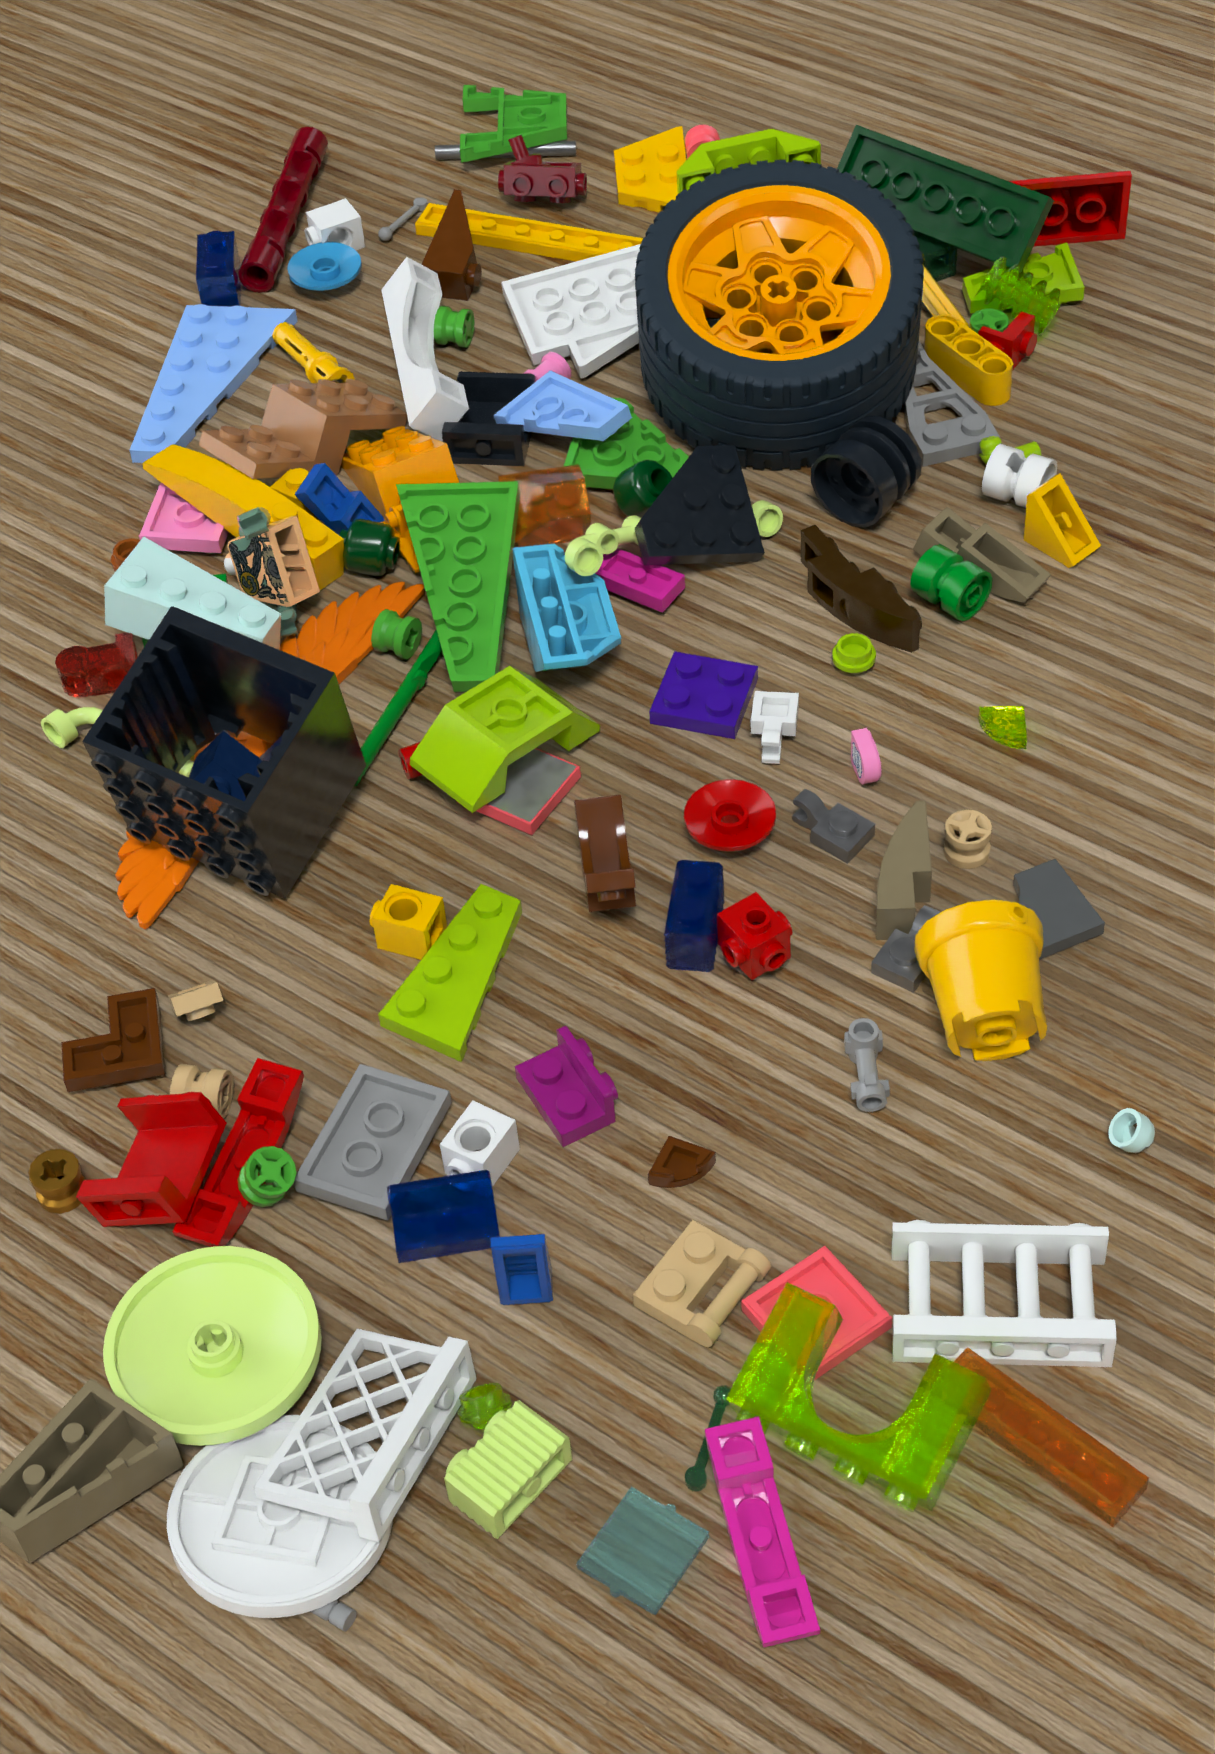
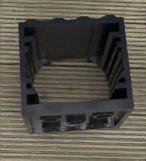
[82,606,366,899]

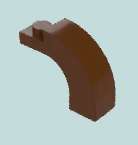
[574,795,636,912]

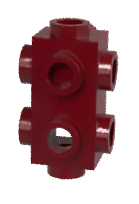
[498,134,587,203]

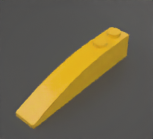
[143,444,344,591]

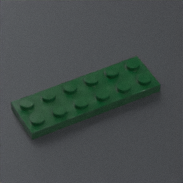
[837,125,1054,273]

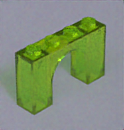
[726,1282,991,1512]

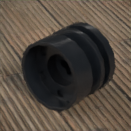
[811,416,922,528]

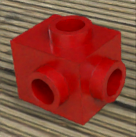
[717,892,793,980]

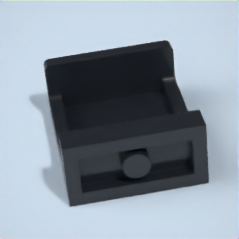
[442,371,536,466]

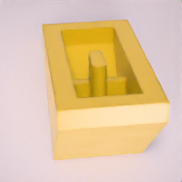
[1023,473,1101,568]

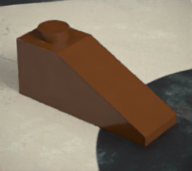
[421,189,482,301]

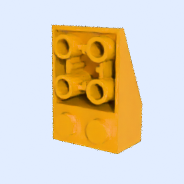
[341,426,459,516]

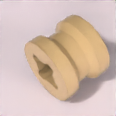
[943,810,992,869]

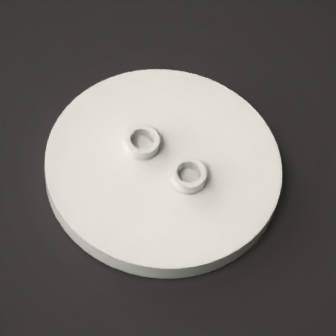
[167,1415,393,1618]

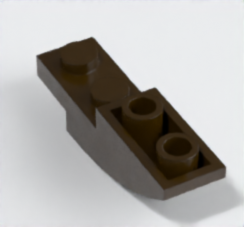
[801,525,922,653]

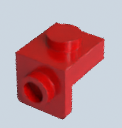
[978,311,1037,370]

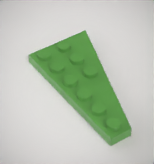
[396,481,521,692]

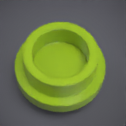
[832,633,876,673]

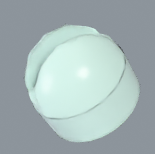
[1108,1108,1155,1153]

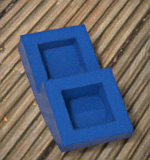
[295,463,384,535]

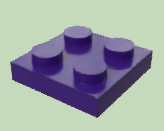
[649,651,758,739]

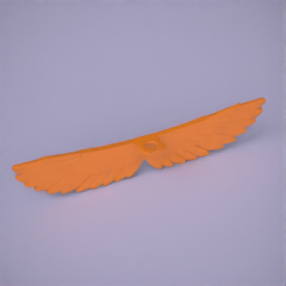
[115,581,425,929]

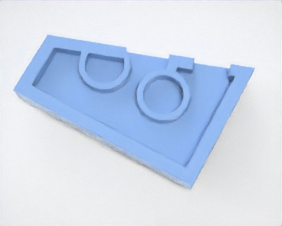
[493,371,632,441]

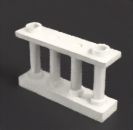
[891,1220,1117,1367]

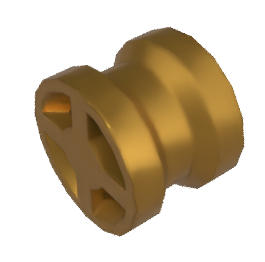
[28,1149,85,1214]

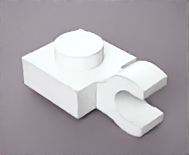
[751,691,799,764]

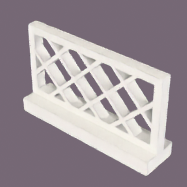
[253,1329,477,1542]

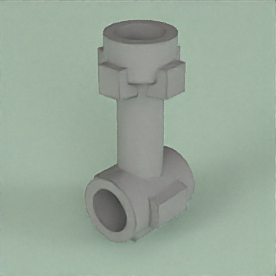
[844,1018,890,1112]

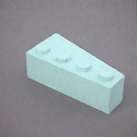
[104,537,281,650]

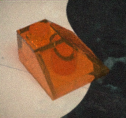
[498,464,591,548]

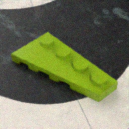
[378,884,522,1062]

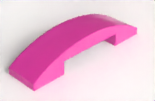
[705,1416,820,1648]

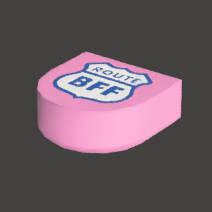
[851,728,881,785]

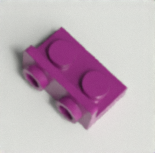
[515,1025,618,1147]

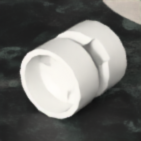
[982,444,1057,508]

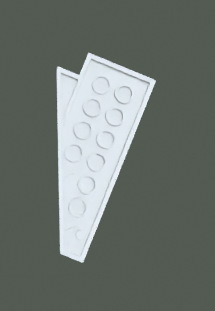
[501,244,641,379]

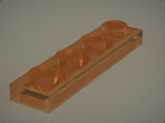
[933,1347,1149,1528]

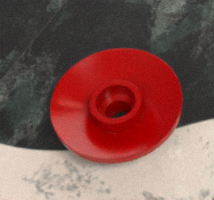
[684,779,776,851]

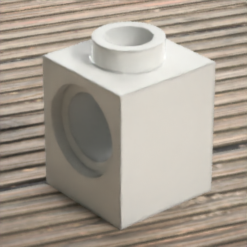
[304,198,365,250]
[440,1100,520,1194]

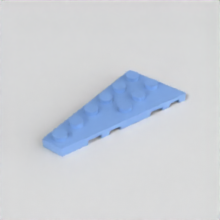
[129,304,297,463]

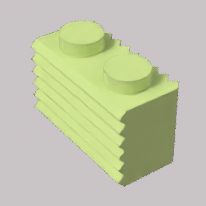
[444,1400,572,1539]

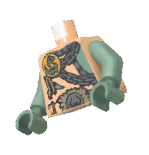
[224,507,320,638]

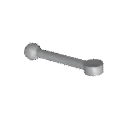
[378,197,428,241]

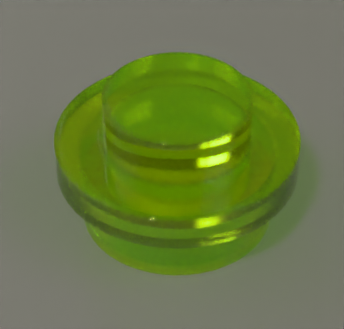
[458,1383,512,1429]

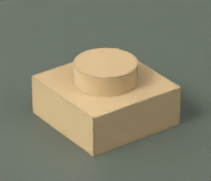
[168,980,223,1021]

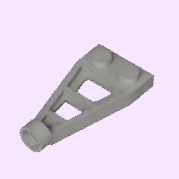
[903,341,1000,467]

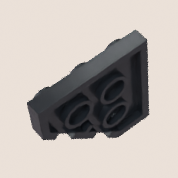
[635,445,765,565]

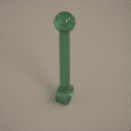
[685,1385,735,1491]

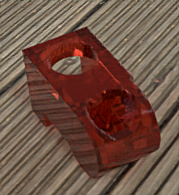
[55,632,138,697]

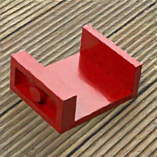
[76,1092,227,1227]

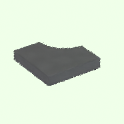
[1013,859,1105,959]

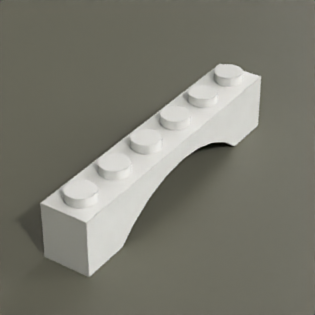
[381,257,469,441]

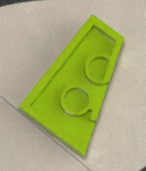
[962,242,1085,313]

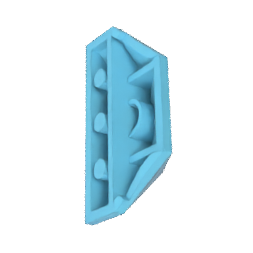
[513,543,621,672]

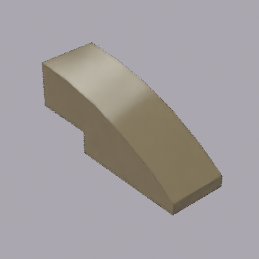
[913,507,1051,603]
[876,801,932,940]

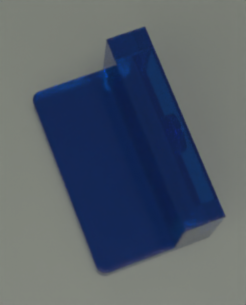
[387,1170,500,1263]

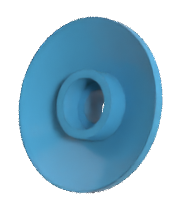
[287,242,362,291]

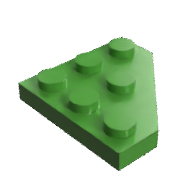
[562,397,689,489]

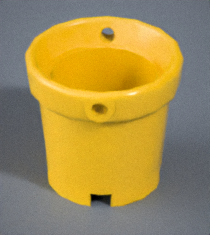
[914,899,1047,1061]

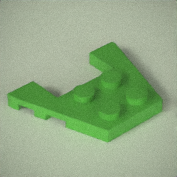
[460,85,567,162]

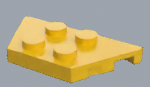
[614,126,686,212]

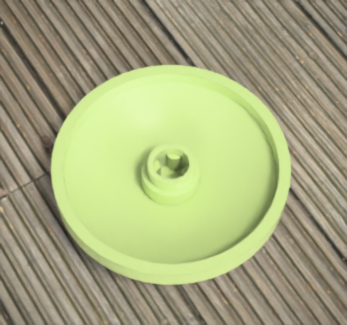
[103,1246,322,1446]

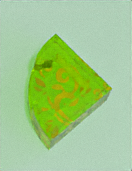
[978,706,1027,749]

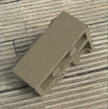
[0,1378,184,1563]

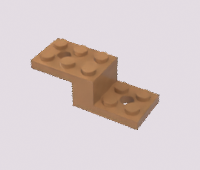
[199,379,408,479]

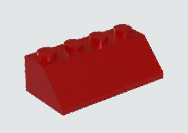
[1009,171,1132,247]

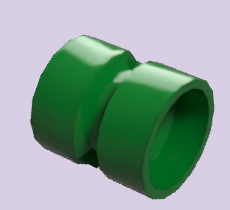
[910,544,993,621]

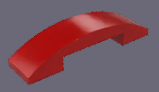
[172,1058,304,1247]

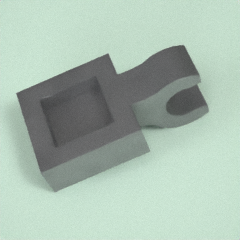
[792,789,876,864]
[871,905,940,993]

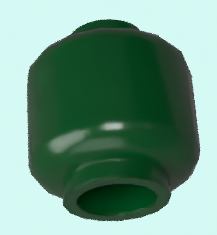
[613,460,672,518]
[339,518,400,577]

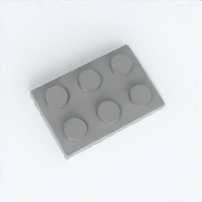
[294,1064,452,1221]

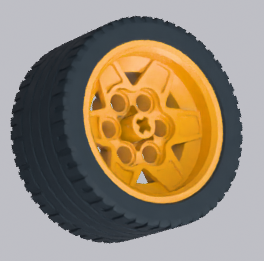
[635,160,924,470]

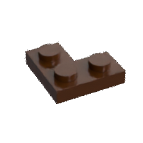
[61,988,165,1092]

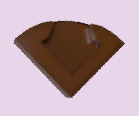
[648,1136,716,1188]

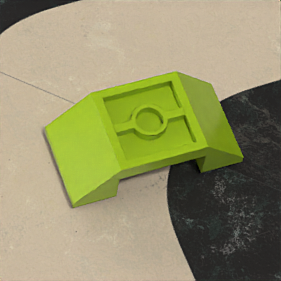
[677,129,821,194]
[410,666,600,813]

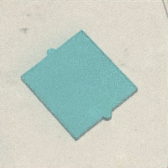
[576,1486,710,1615]

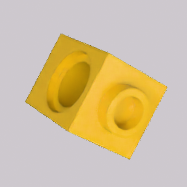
[370,884,447,960]

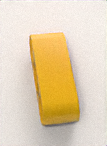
[924,314,1013,406]

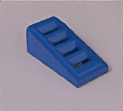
[491,1234,553,1305]

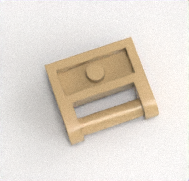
[633,1220,772,1347]

